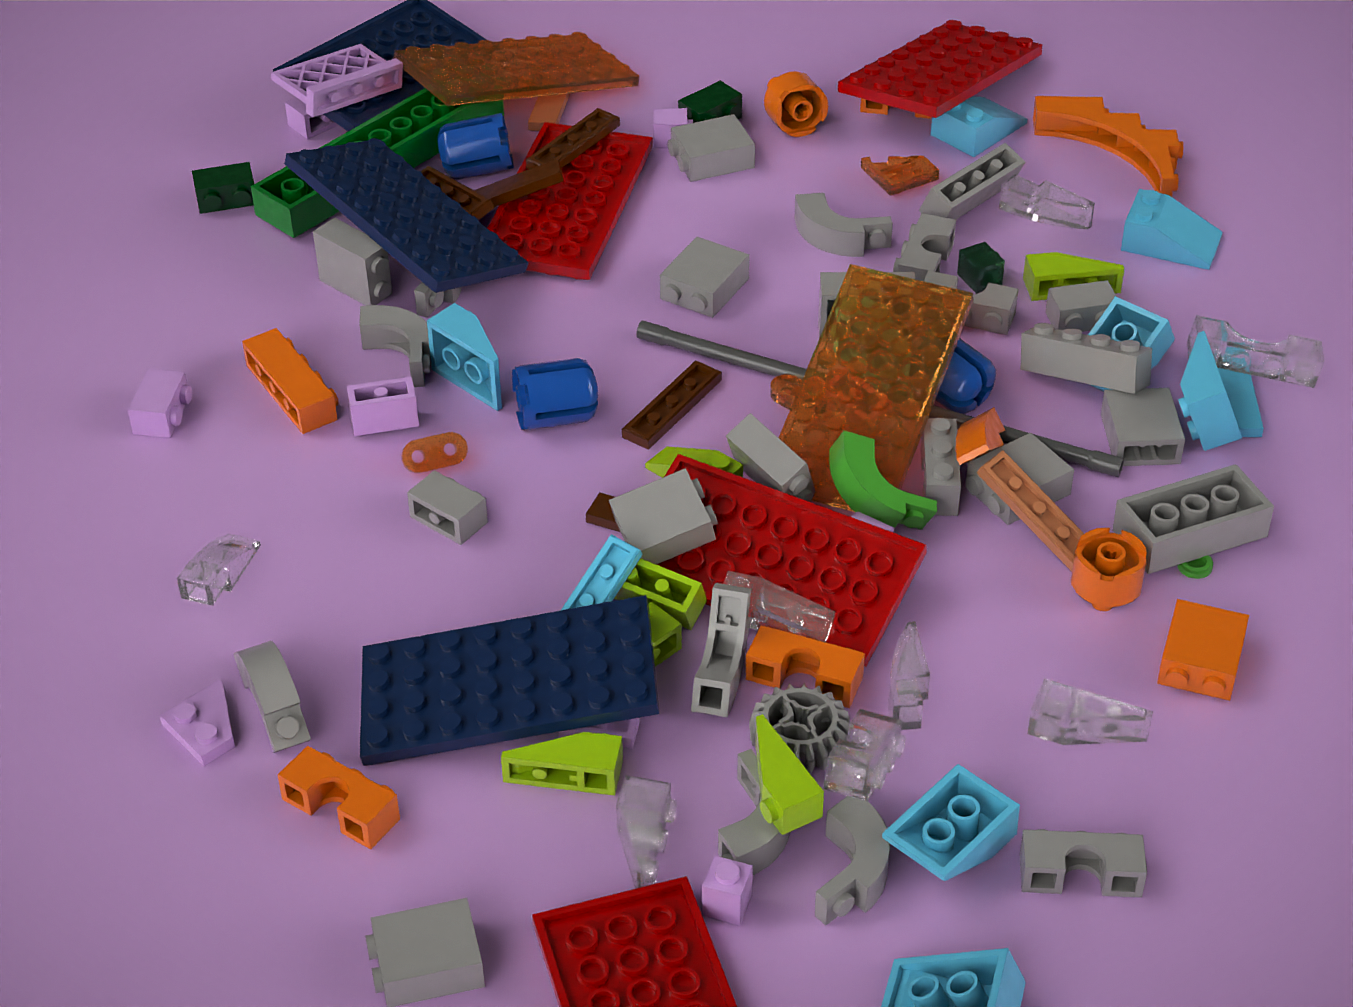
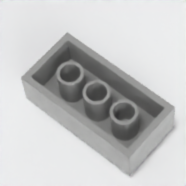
[1112,464,1274,574]

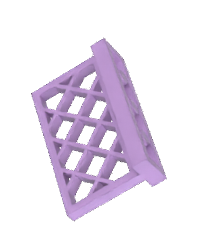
[271,44,403,117]

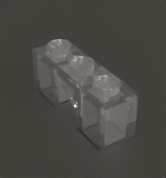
[823,709,906,802]

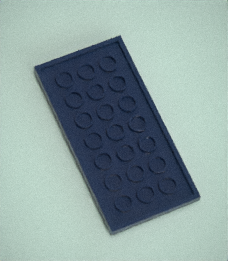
[272,0,499,132]
[284,138,529,293]
[360,595,660,766]

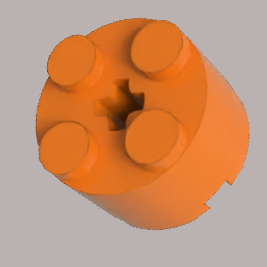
[764,71,828,137]
[1071,528,1147,611]

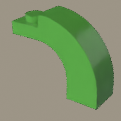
[829,430,937,530]

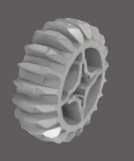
[749,682,851,774]

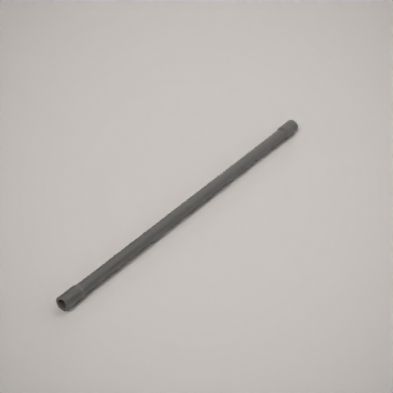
[636,320,1124,477]

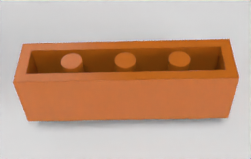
[242,328,339,434]

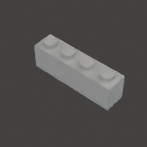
[919,143,1025,220]
[1020,323,1152,394]

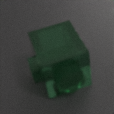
[957,242,1005,294]

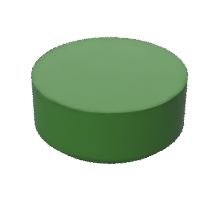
[1177,555,1213,579]

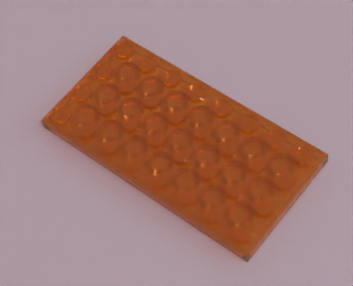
[394,32,640,106]
[779,264,974,512]

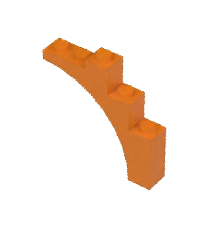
[1032,96,1183,197]

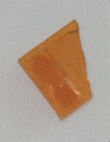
[861,156,939,196]

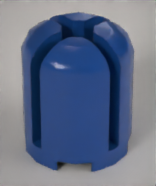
[437,113,514,180]
[909,325,996,414]
[512,358,598,430]

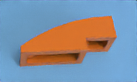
[956,407,1006,465]

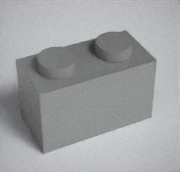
[1045,280,1117,332]
[407,470,488,545]

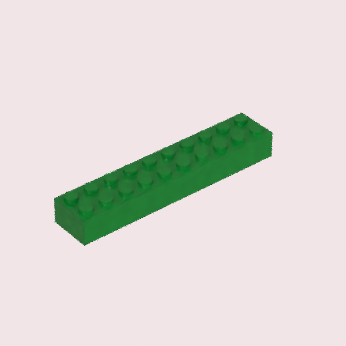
[251,66,504,238]

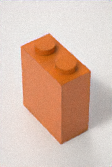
[1157,599,1249,701]

